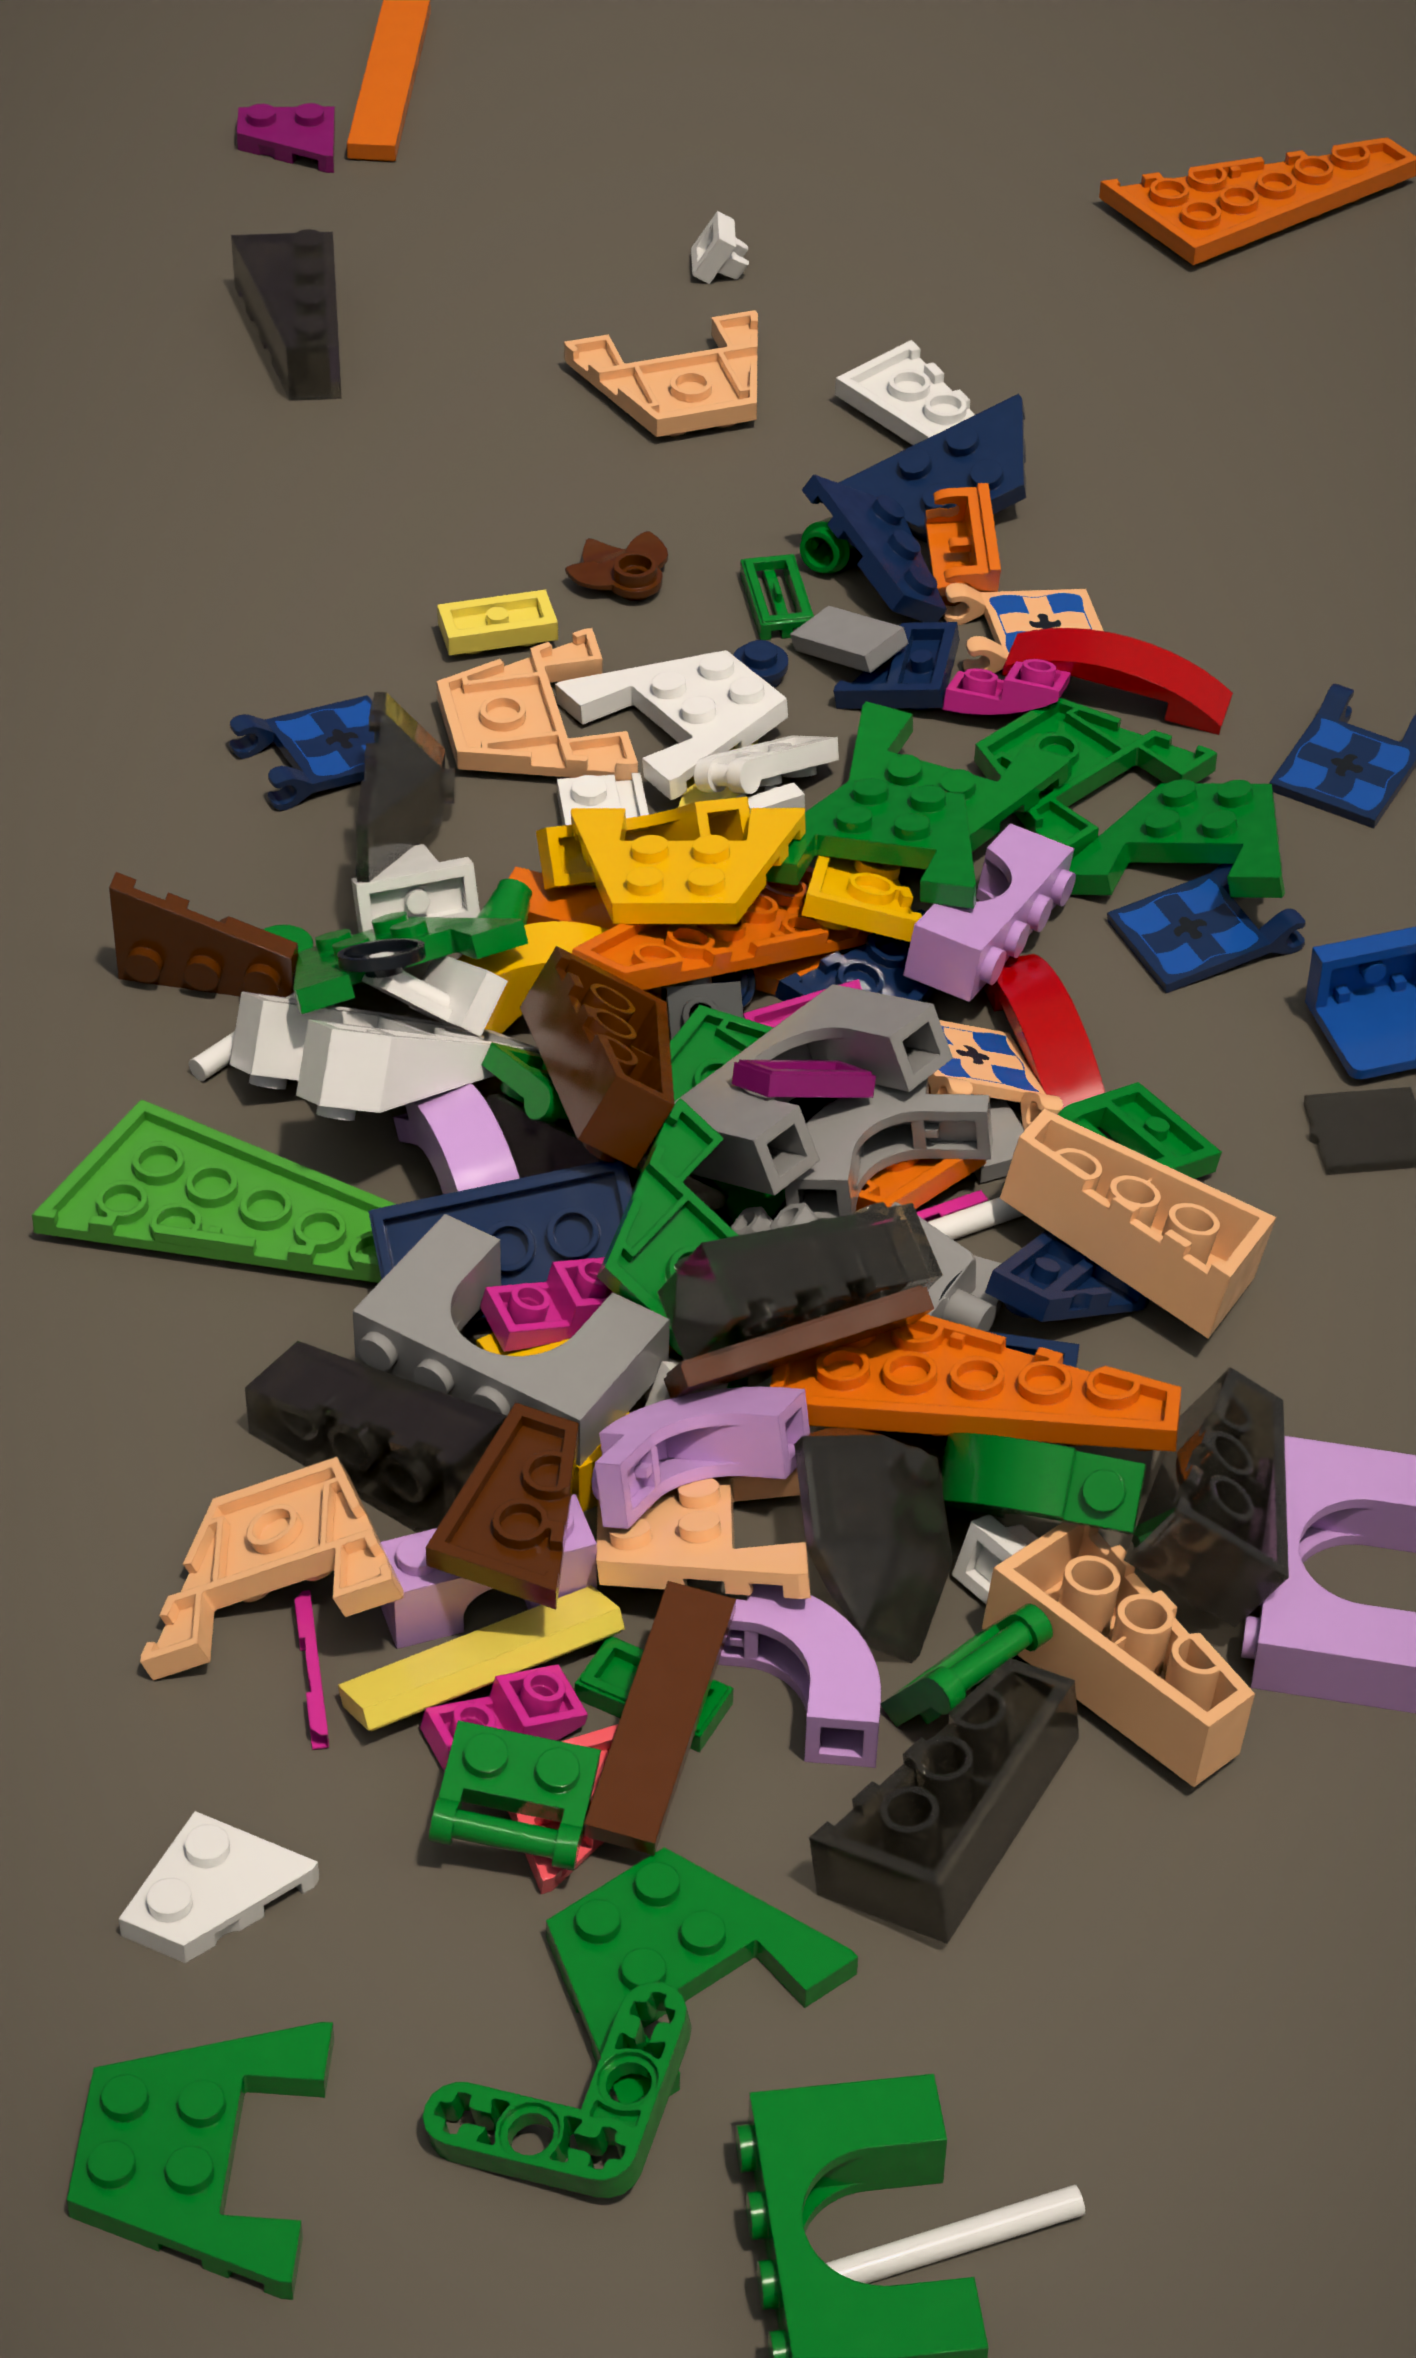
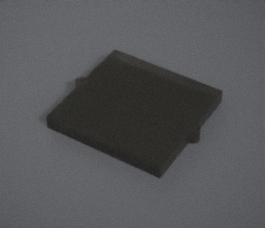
[1304,1087,1416,1175]

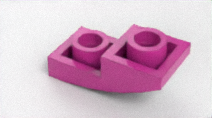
[943,659,1071,715]
[480,1257,612,1352]
[420,1664,588,1772]

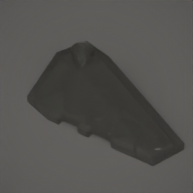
[356,692,456,882]

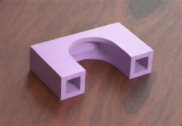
[1241,1436,1416,1713]

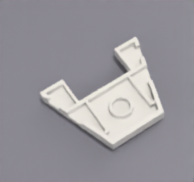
[555,650,788,800]

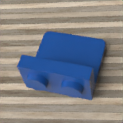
[1305,927,1416,1079]

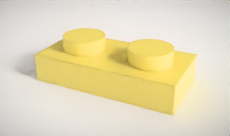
[437,589,558,656]

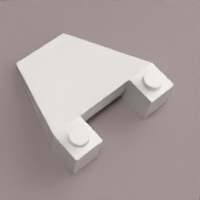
[230,992,540,1121]

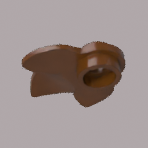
[565,531,668,601]

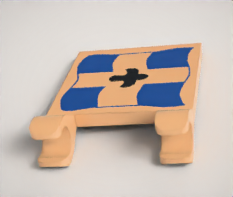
[943,583,1104,673]
[928,1020,1063,1130]

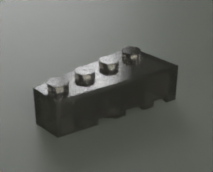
[245,1341,507,1533]

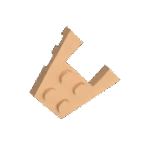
[564,310,758,437]
[436,628,638,781]
[140,1457,404,1681]
[596,1463,811,1599]

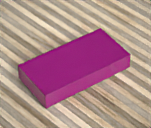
[732,1060,876,1098]

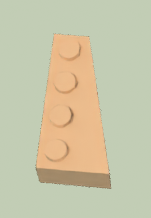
[1000,1109,1276,1339]
[982,1522,1255,1787]

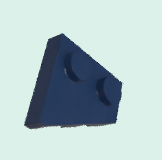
[833,622,960,710]
[985,1230,1149,1322]

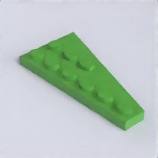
[32,1099,396,1283]

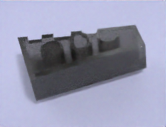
[231,229,342,401]
[657,1202,943,1360]
[1124,1367,1289,1627]
[809,1658,1079,1944]

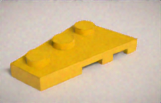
[802,855,922,942]

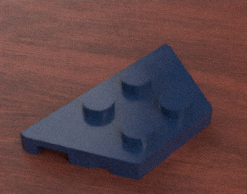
[839,393,1026,543]

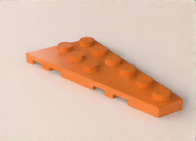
[1099,137,1416,265]
[572,866,872,990]
[770,1293,1181,1452]

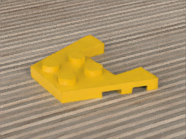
[571,808,806,924]

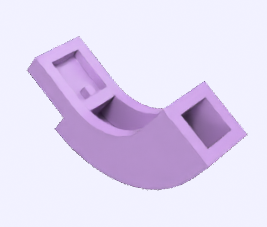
[393,1084,520,1194]
[592,1387,812,1529]
[718,1584,881,1768]

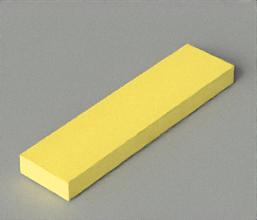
[338,1585,625,1732]

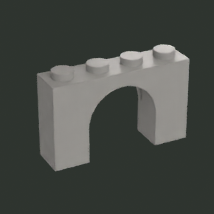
[674,984,953,1195]
[353,1214,670,1466]

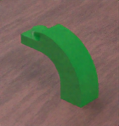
[935,1433,1147,1535]

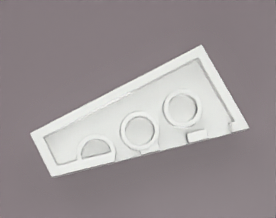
[835,340,975,445]

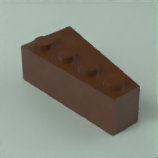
[520,946,675,1168]

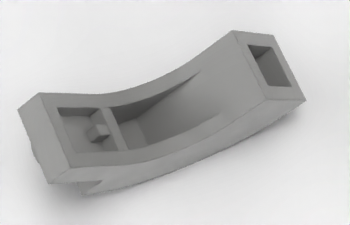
[784,1078,993,1228]

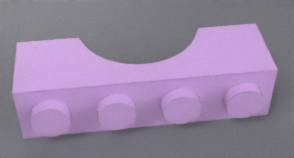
[903,823,1076,1002]

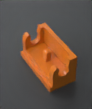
[924,483,1001,606]

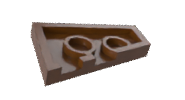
[109,872,298,997]
[426,1402,579,1610]

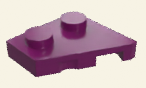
[237,103,335,173]

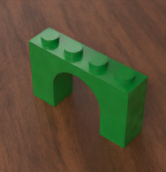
[735,2074,989,2358]

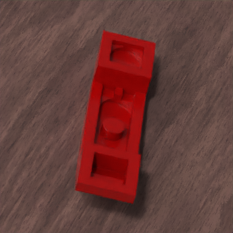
[1002,628,1233,735]
[983,954,1105,1115]

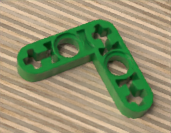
[423,1982,692,2198]

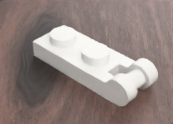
[694,735,839,794]

